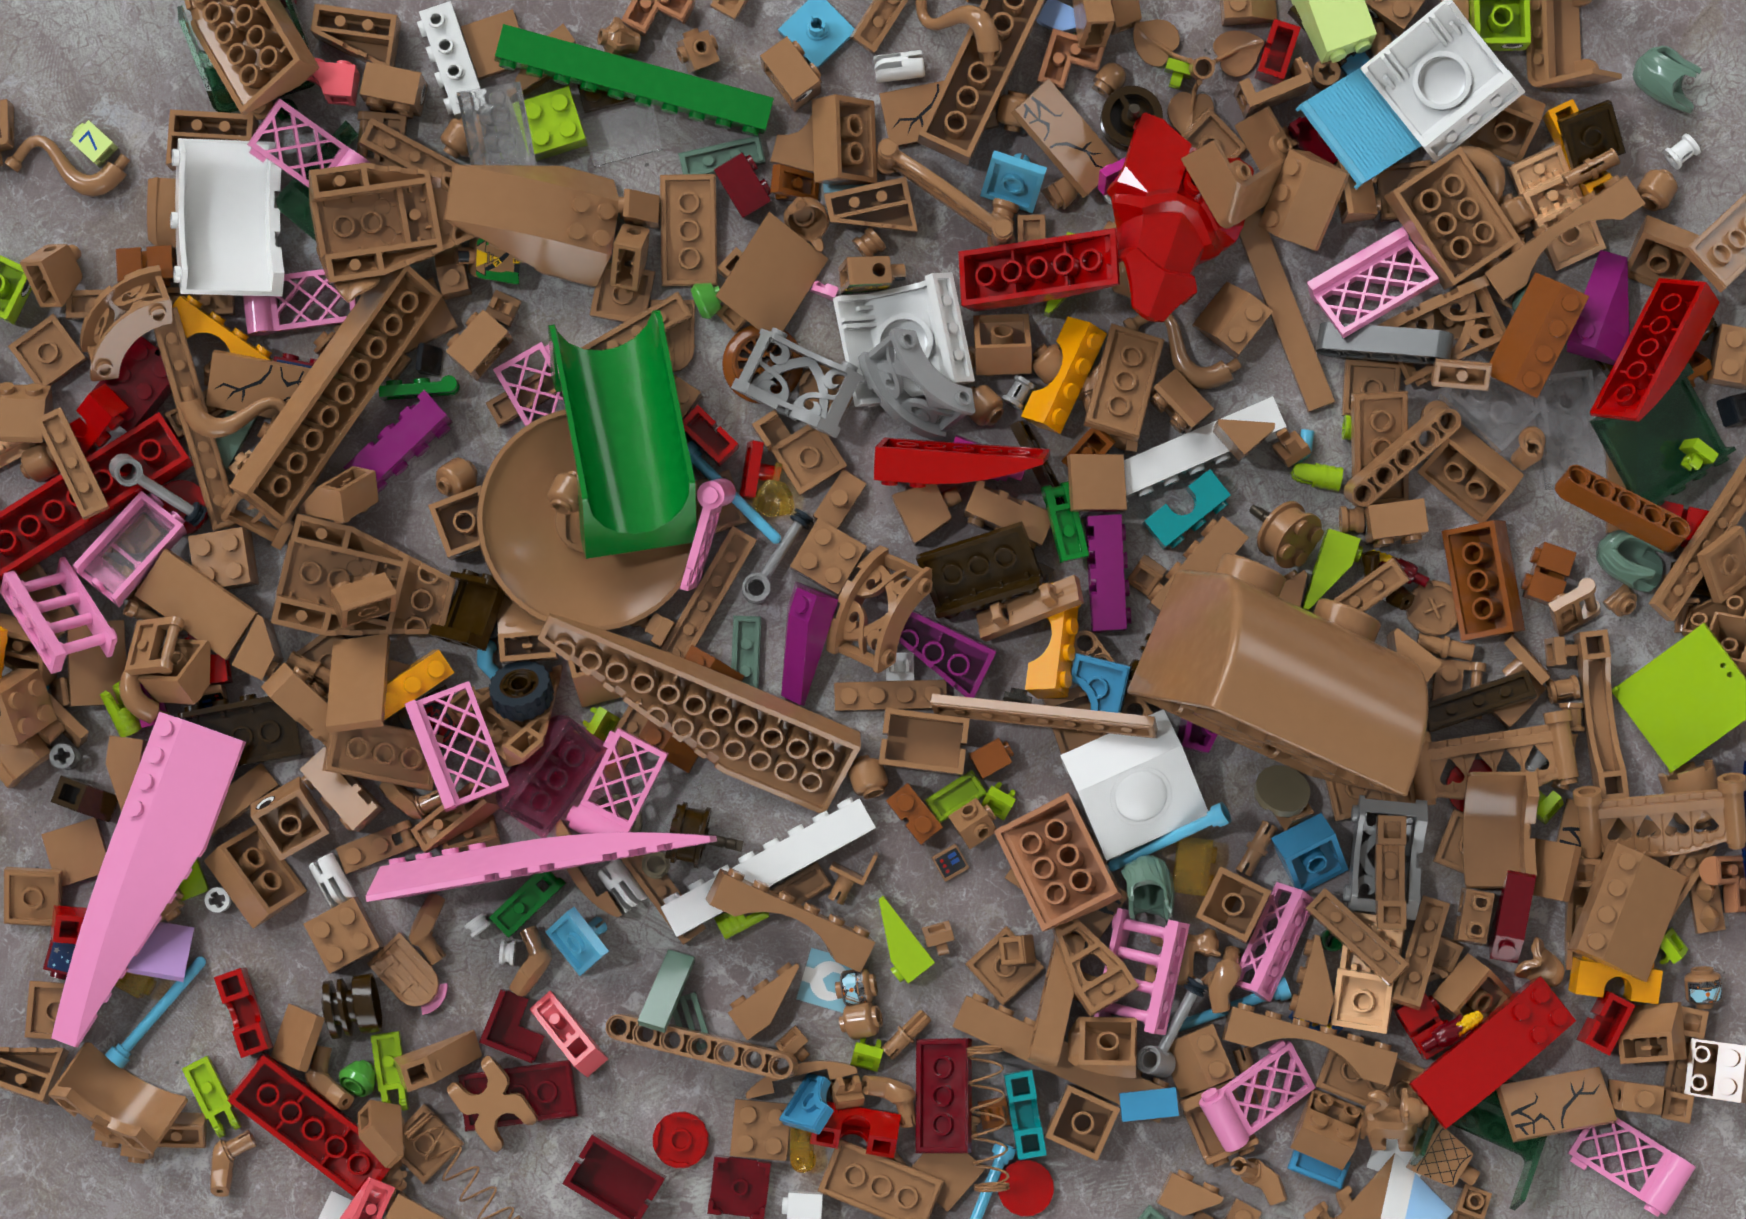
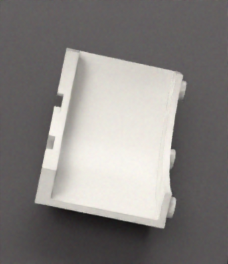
[170,138,285,297]

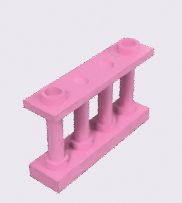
[0,557,117,674]
[1094,908,1190,1035]

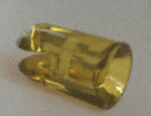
[790,1127,816,1173]

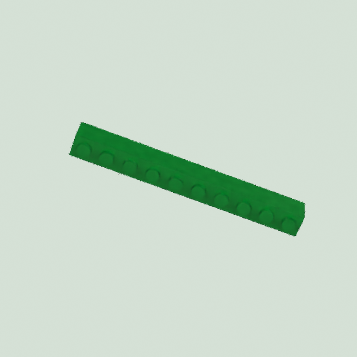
[494,24,774,136]

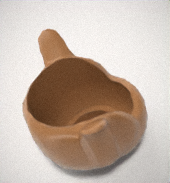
[783,197,829,252]

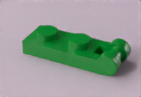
[379,375,460,401]
[1041,481,1089,563]
[489,871,566,938]

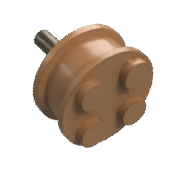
[1249,501,1324,569]

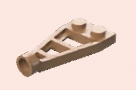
[1052,919,1139,1017]

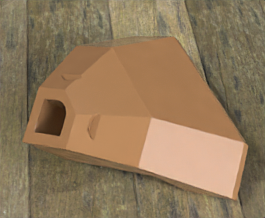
[1682,585,1746,677]

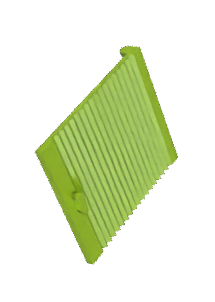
[1612,623,1746,773]

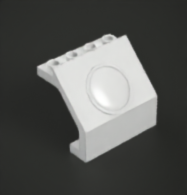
[1360,0,1525,162]
[833,272,975,408]
[1060,709,1208,861]

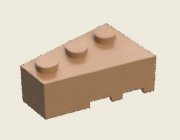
[166,109,259,171]
[964,481,1051,550]
[261,662,329,748]
[0,1047,69,1105]

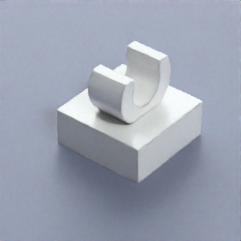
[886,652,914,681]

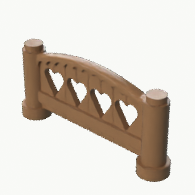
[876,138,1015,247]
[1413,709,1579,806]
[1573,772,1746,859]

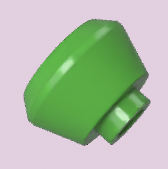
[691,283,722,319]
[339,1060,376,1097]

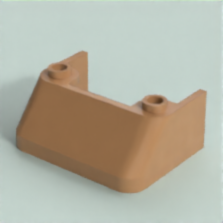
[1526,0,1622,88]
[1181,106,1293,229]

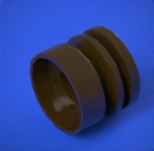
[321,973,383,1039]

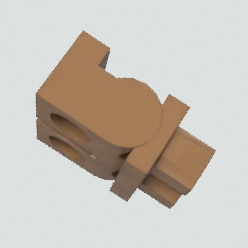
[1453,887,1495,946]

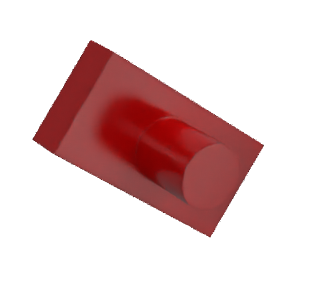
[739,440,779,499]

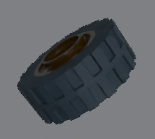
[489,660,554,722]

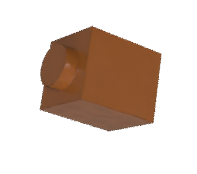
[969,738,1014,779]

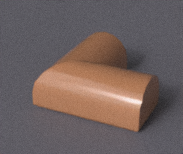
[621,0,696,36]
[1037,28,1105,91]
[1699,855,1746,913]

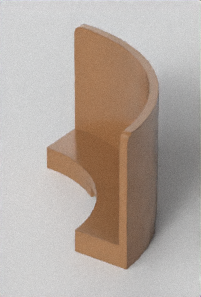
[1463,772,1540,889]
[48,1042,188,1154]

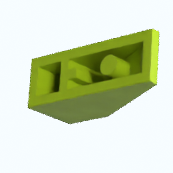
[1301,528,1363,611]
[878,896,935,984]

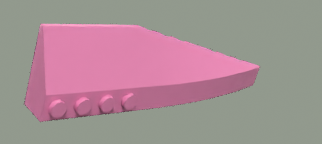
[51,712,246,1048]

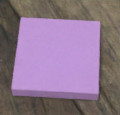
[127,922,194,982]

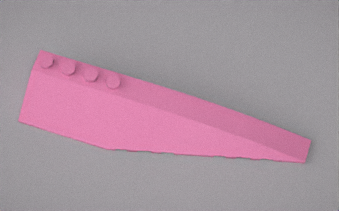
[366,832,717,902]

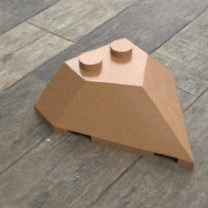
[444,665,563,767]

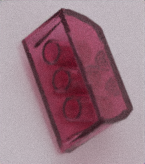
[496,715,607,838]

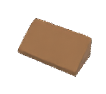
[1430,358,1492,391]
[442,815,502,852]
[158,1112,207,1148]

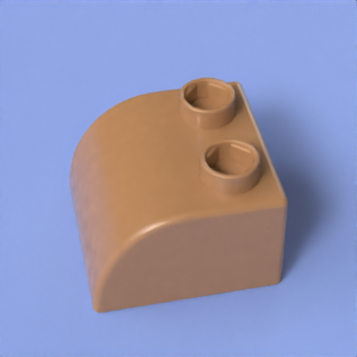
[1127,553,1429,797]

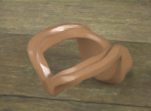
[1514,937,1565,988]

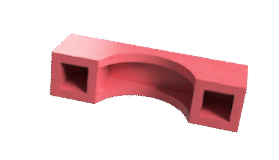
[306,58,360,106]

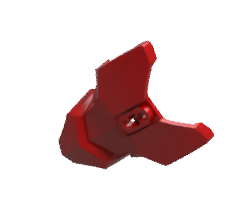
[1106,113,1254,323]

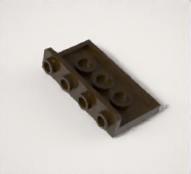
[916,521,1043,619]
[178,694,303,767]

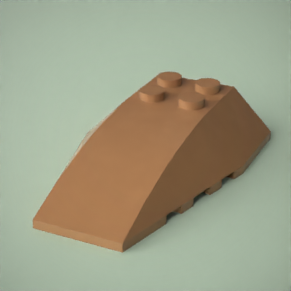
[309,163,475,283]
[443,165,619,287]
[270,513,456,636]

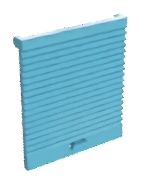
[1295,67,1422,189]

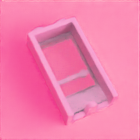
[73,491,187,608]

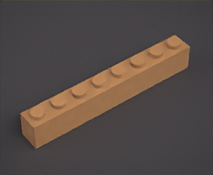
[952,993,1169,1123]

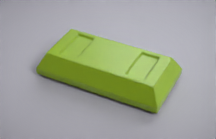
[925,770,987,823]

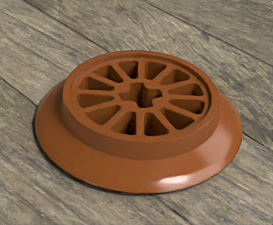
[722,325,803,404]

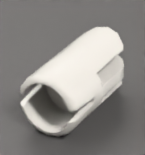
[873,50,925,83]
[309,853,356,909]
[596,859,648,913]

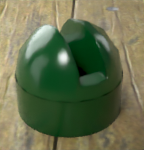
[276,99,298,122]
[1320,929,1343,951]

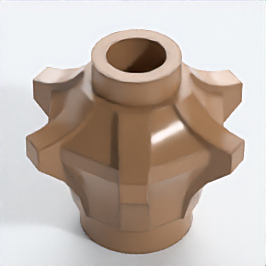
[597,17,641,56]

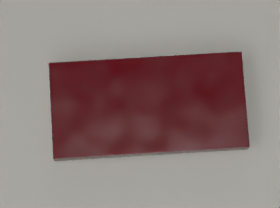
[916,1038,972,1154]
[458,1060,578,1132]

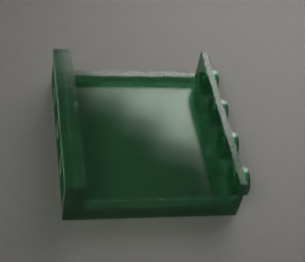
[1589,363,1736,506]

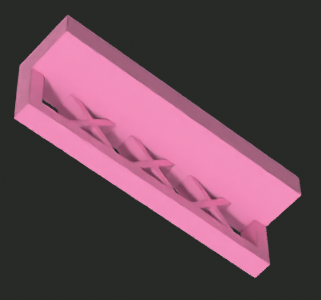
[1235,882,1314,1002]

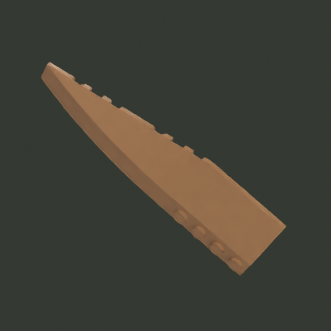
[184,0,320,115]
[538,613,861,813]

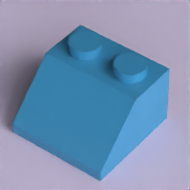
[1271,813,1349,892]

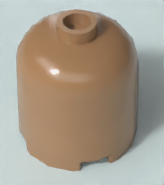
[1658,759,1718,829]

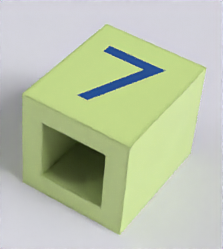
[70,120,118,168]

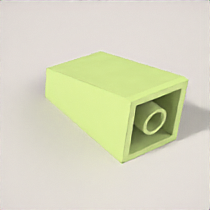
[1291,0,1377,64]

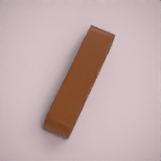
[1555,465,1690,552]

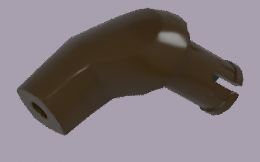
[1361,551,1415,610]

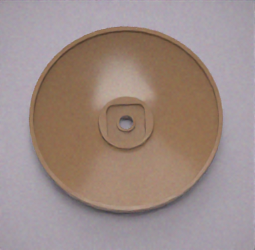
[477,410,702,631]

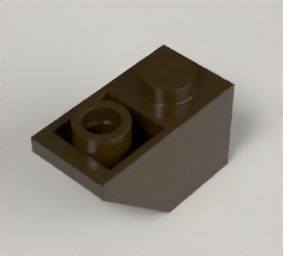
[51,775,118,823]

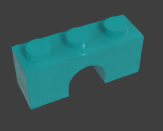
[1142,469,1231,550]
[1003,1069,1047,1160]

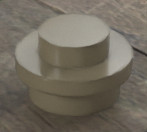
[642,852,670,879]

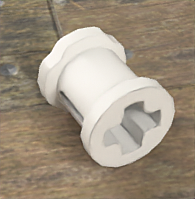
[1663,133,1701,170]

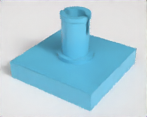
[778,0,855,69]
[980,150,1047,213]
[545,906,609,976]

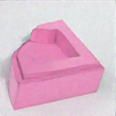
[810,281,839,301]
[421,983,448,1015]

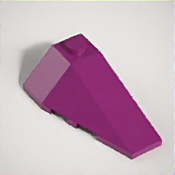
[1566,250,1629,365]
[781,582,839,706]

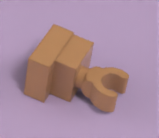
[630,612,676,648]

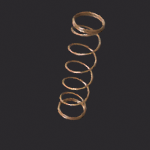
[967,1045,1010,1192]
[404,1111,522,1219]

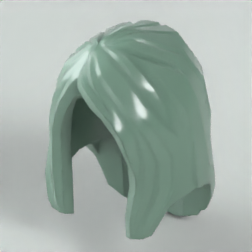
[1632,45,1702,114]
[1596,530,1664,592]
[1121,855,1175,923]

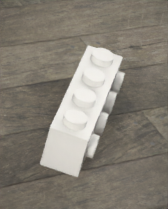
[417,1,488,120]

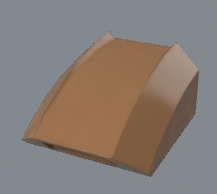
[147,177,176,248]
[0,733,52,788]
[1068,1017,1137,1078]

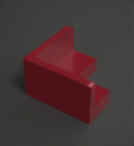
[479,989,545,1063]

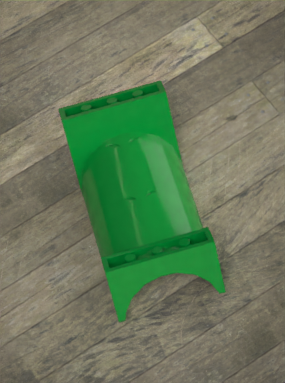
[548,310,697,559]

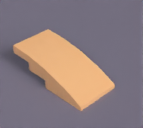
[1507,144,1606,271]
[1330,911,1405,1034]

